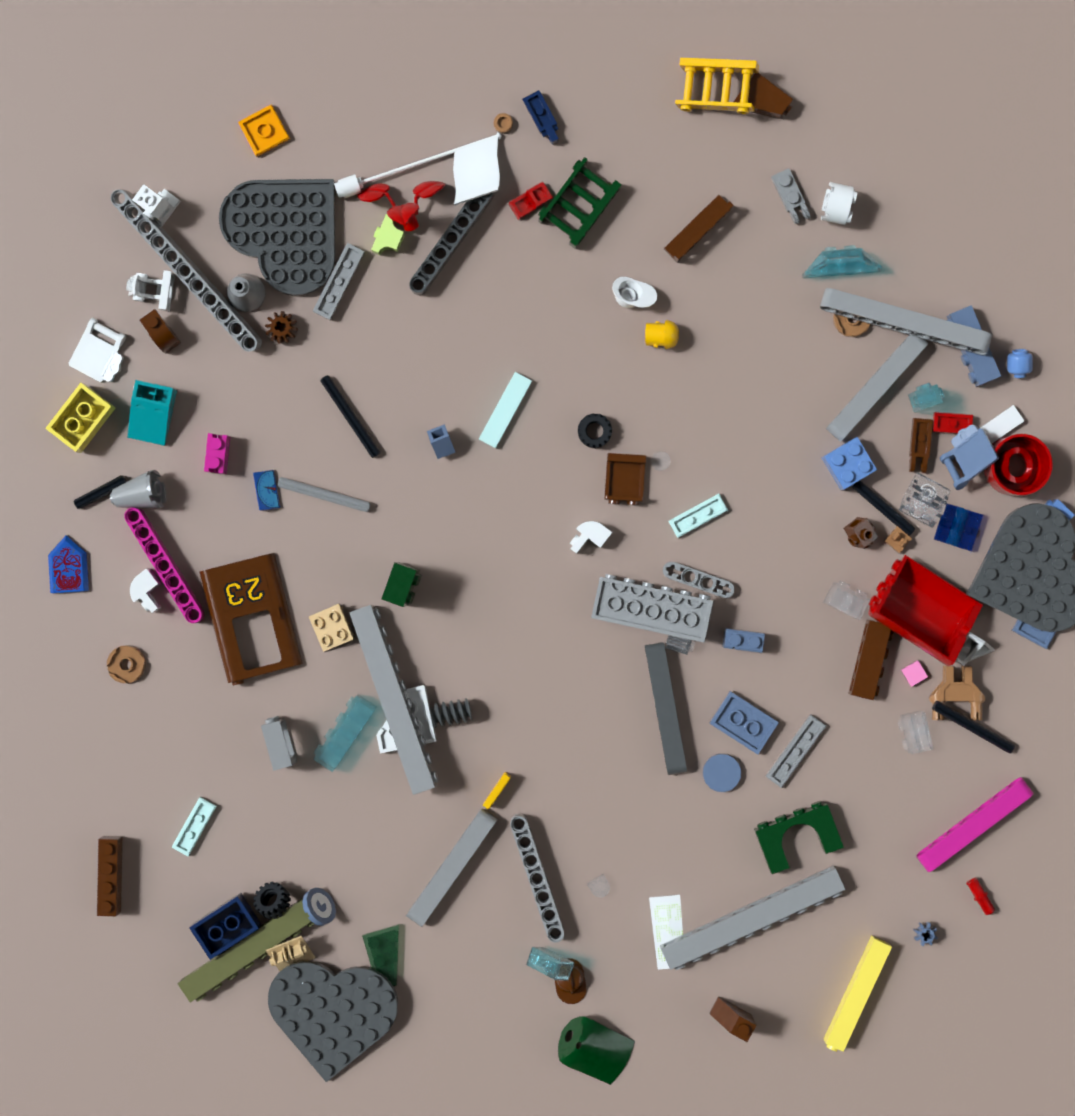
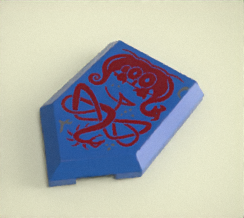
[48,535,89,593]

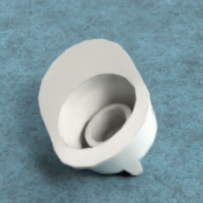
[612,277,657,308]

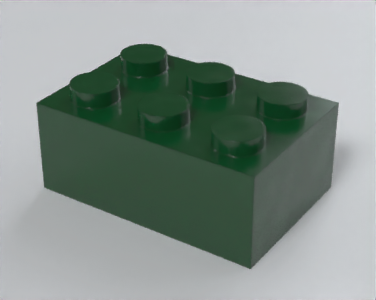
[381,562,422,607]

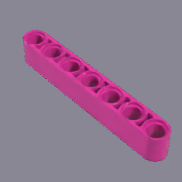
[124,508,205,623]
[916,777,1034,872]

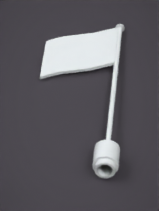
[334,132,502,206]

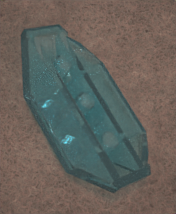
[802,245,882,278]

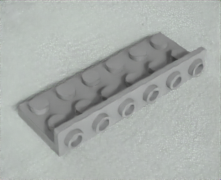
[591,574,714,643]

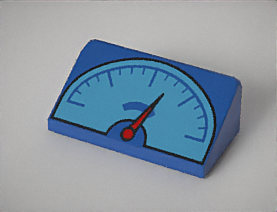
[253,470,280,511]

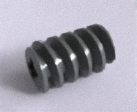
[431,698,472,728]

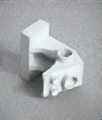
[132,185,181,227]
[126,270,175,312]

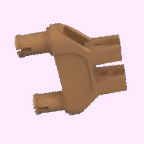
[929,666,986,720]

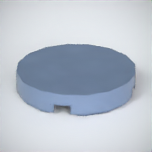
[703,754,741,792]

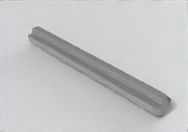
[278,477,371,512]

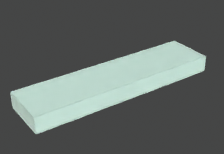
[479,372,532,449]

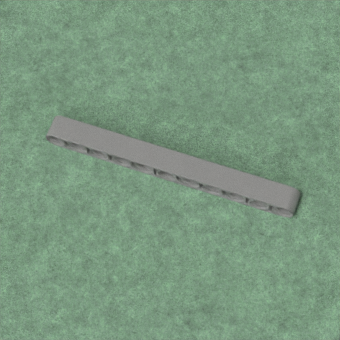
[110,189,262,352]

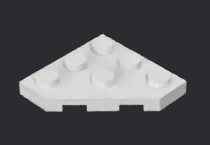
[376,685,437,754]

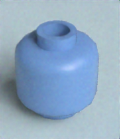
[1007,349,1033,378]

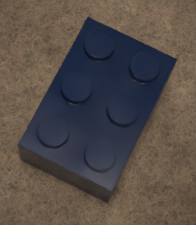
[189,893,262,960]

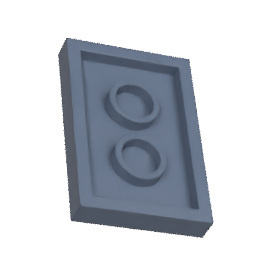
[709,691,779,754]

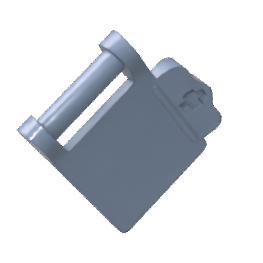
[940,425,999,490]

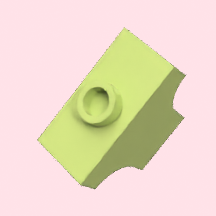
[371,214,405,255]

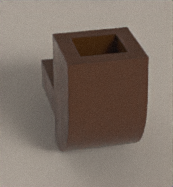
[140,309,181,354]

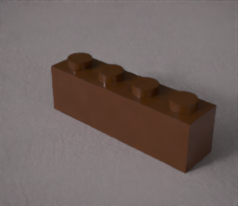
[848,620,893,701]
[97,836,123,917]

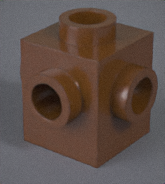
[843,517,878,549]

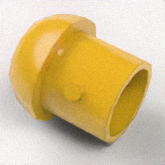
[645,320,679,350]

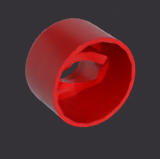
[984,434,1053,496]

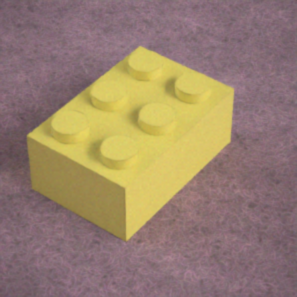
[45,383,116,453]

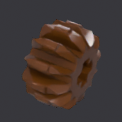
[265,311,298,344]

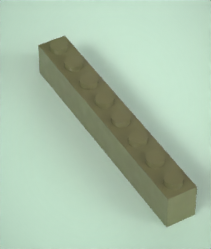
[177,898,314,1003]

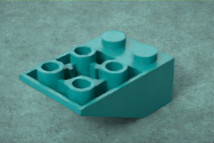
[127,380,177,446]

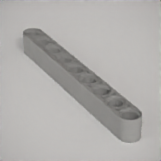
[820,288,992,355]

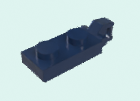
[522,90,559,145]

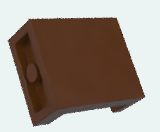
[604,453,646,505]

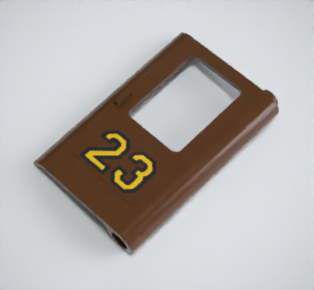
[199,553,303,686]

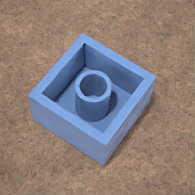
[821,437,877,490]

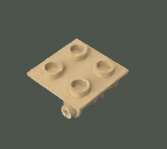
[309,604,354,652]
[266,936,316,971]

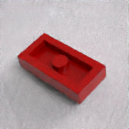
[932,412,973,434]

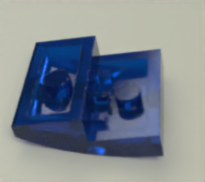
[934,503,984,552]

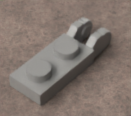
[771,168,811,224]

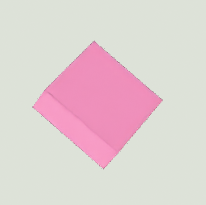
[901,660,928,687]

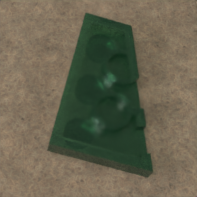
[362,924,399,986]

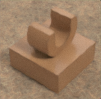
[884,526,912,553]

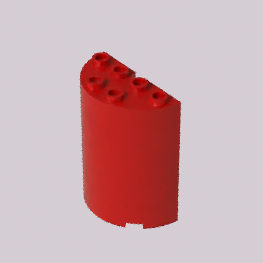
[868,555,983,667]

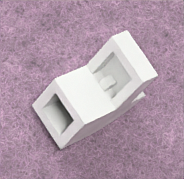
[570,521,612,553]
[130,568,162,613]

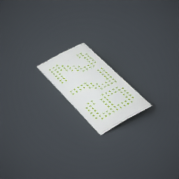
[649,895,685,970]

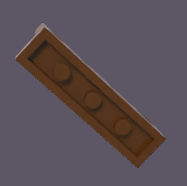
[664,195,734,262]

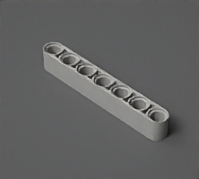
[826,335,928,442]
[406,808,497,927]
[510,813,564,943]

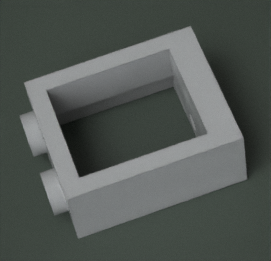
[261,716,297,771]

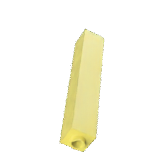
[824,935,892,1052]

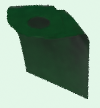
[558,1016,635,1085]

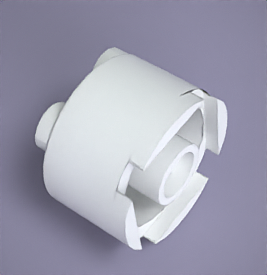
[821,182,857,225]

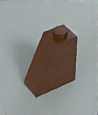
[733,73,793,119]
[709,997,757,1042]

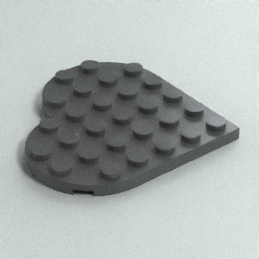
[219,179,335,296]
[967,503,1075,632]
[268,961,398,1082]

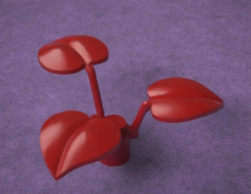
[357,181,446,231]

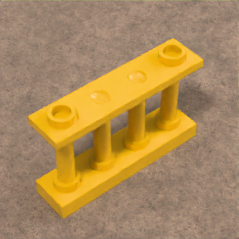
[675,58,759,114]

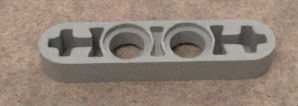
[662,562,734,598]

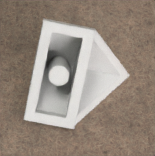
[956,632,995,665]

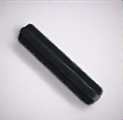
[73,475,127,509]

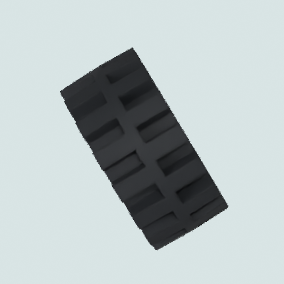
[578,413,612,448]
[253,882,291,919]

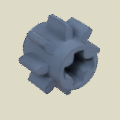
[913,922,938,946]

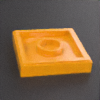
[238,104,290,157]

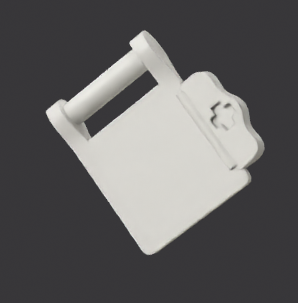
[69,317,126,382]

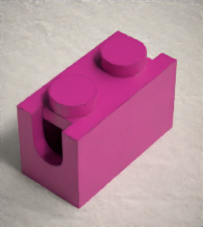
[204,433,231,474]

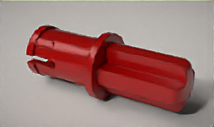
[966,877,995,915]

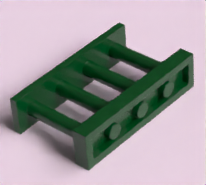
[538,157,622,249]

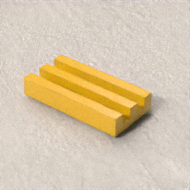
[483,772,511,809]

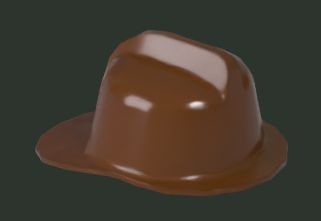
[554,958,586,1004]

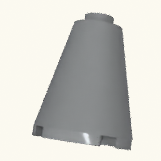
[227,273,266,312]
[110,470,166,508]

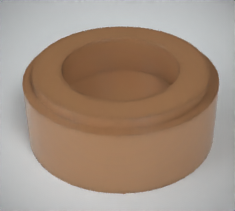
[494,113,513,134]

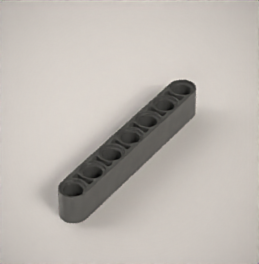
[409,192,494,295]
[645,642,687,775]

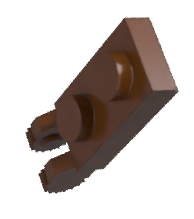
[909,418,933,473]

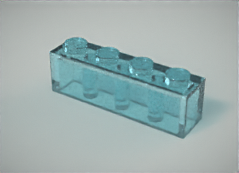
[313,694,377,772]

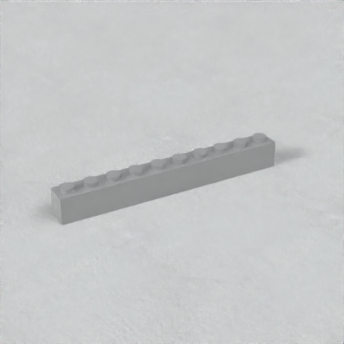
[349,605,439,795]
[660,866,846,970]

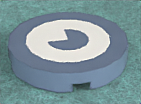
[302,887,336,926]

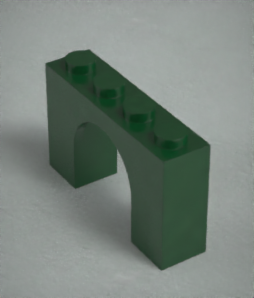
[754,801,844,874]

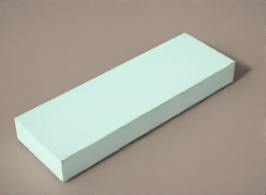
[668,494,728,538]
[172,797,217,856]

